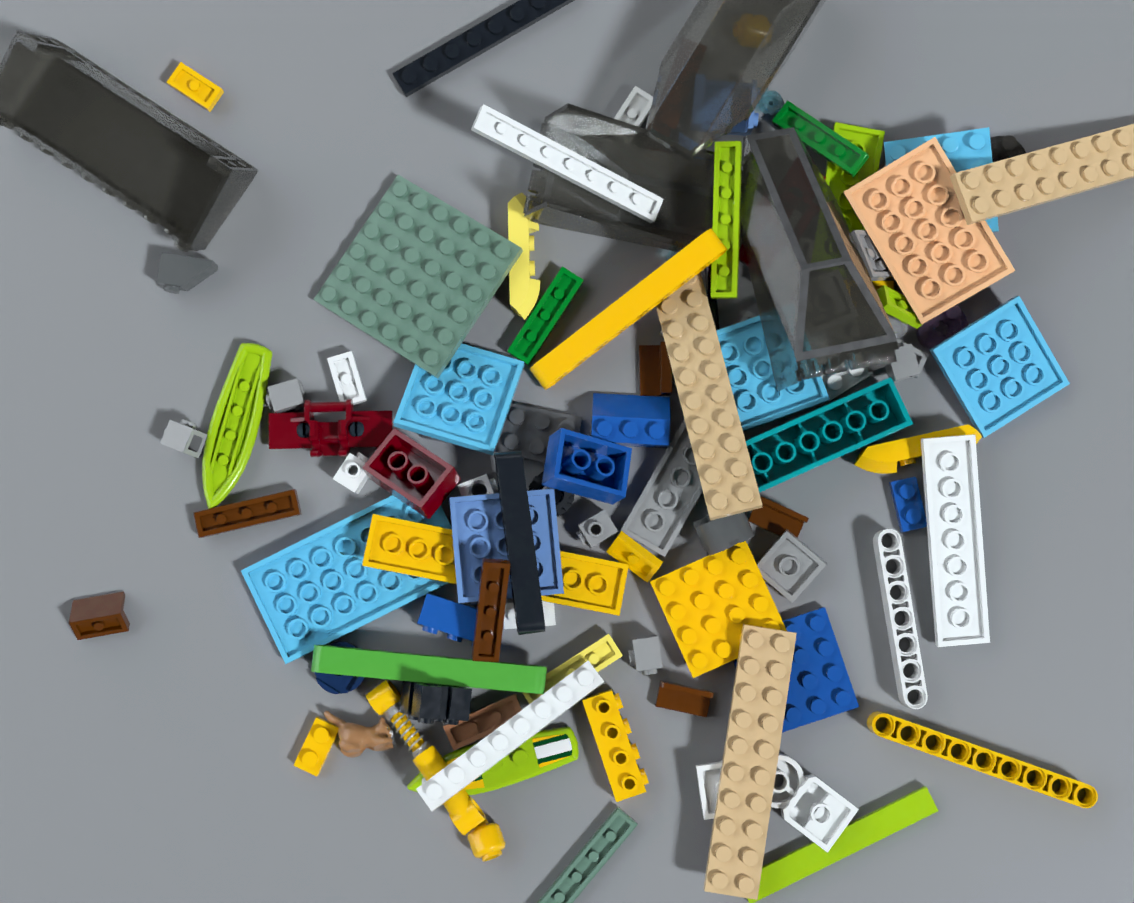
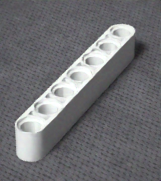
[873,529,928,709]

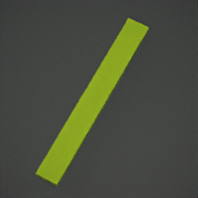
[747,786,938,903]

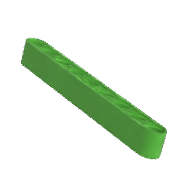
[311,645,547,694]

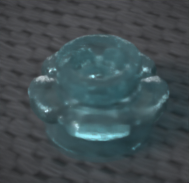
[759,91,784,115]

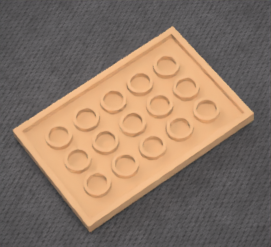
[843,137,1015,325]

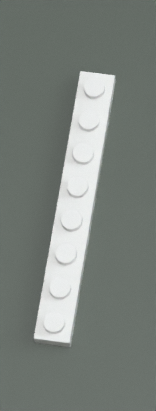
[471,104,664,223]
[416,661,604,812]

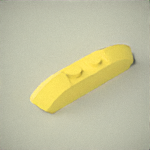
[508,193,540,320]

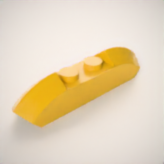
[854,424,982,474]

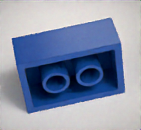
[542,428,632,505]

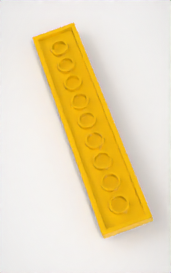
[362,514,629,616]

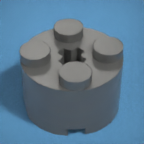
[693,512,755,556]

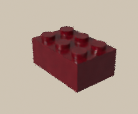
[362,428,461,519]

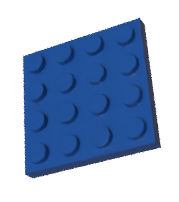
[733,607,859,733]

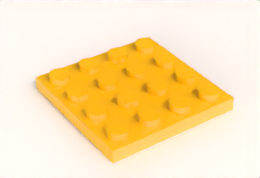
[650,541,787,678]

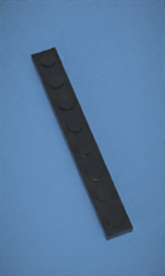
[392,0,575,97]

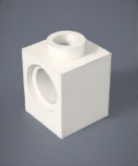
[457,474,499,496]

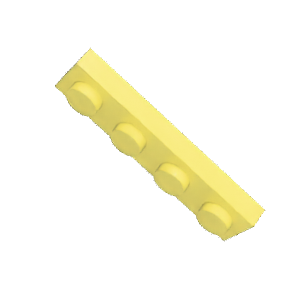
[522,633,623,704]

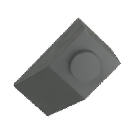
[156,253,218,294]

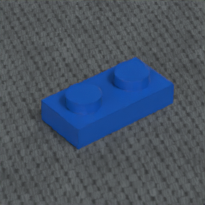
[889,476,927,532]

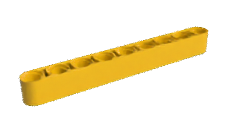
[530,228,727,390]
[867,711,1098,808]

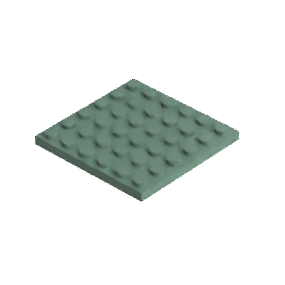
[313,175,523,379]

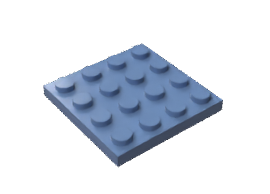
[449,489,564,603]

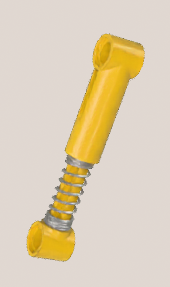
[365,679,486,835]

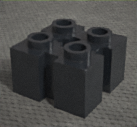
[399,681,472,725]

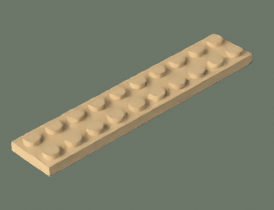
[950,124,1134,225]
[656,272,763,520]
[703,624,797,900]

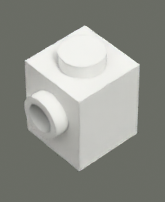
[333,452,369,494]

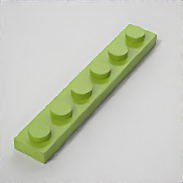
[711,141,742,299]

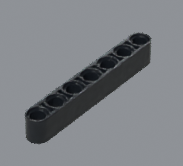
[494,450,545,635]

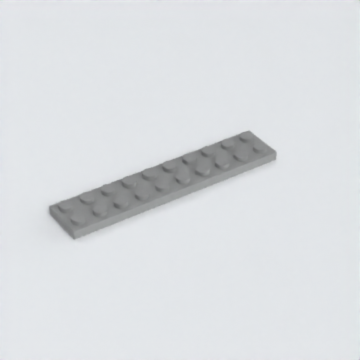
[620,310,758,557]

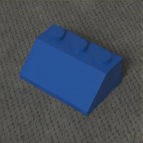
[591,393,670,448]

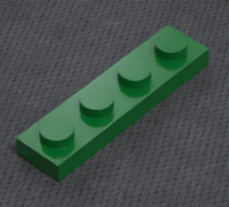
[772,100,869,178]
[507,266,584,366]

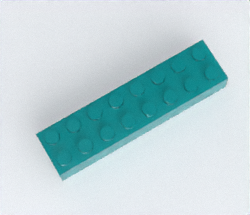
[746,377,913,493]

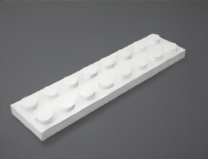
[921,434,990,647]

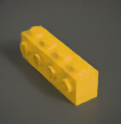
[582,689,649,802]

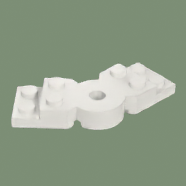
[696,753,859,853]

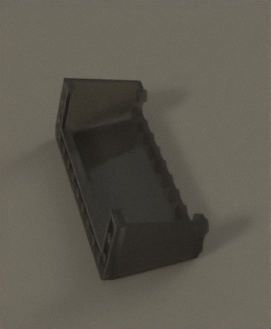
[0,30,258,252]

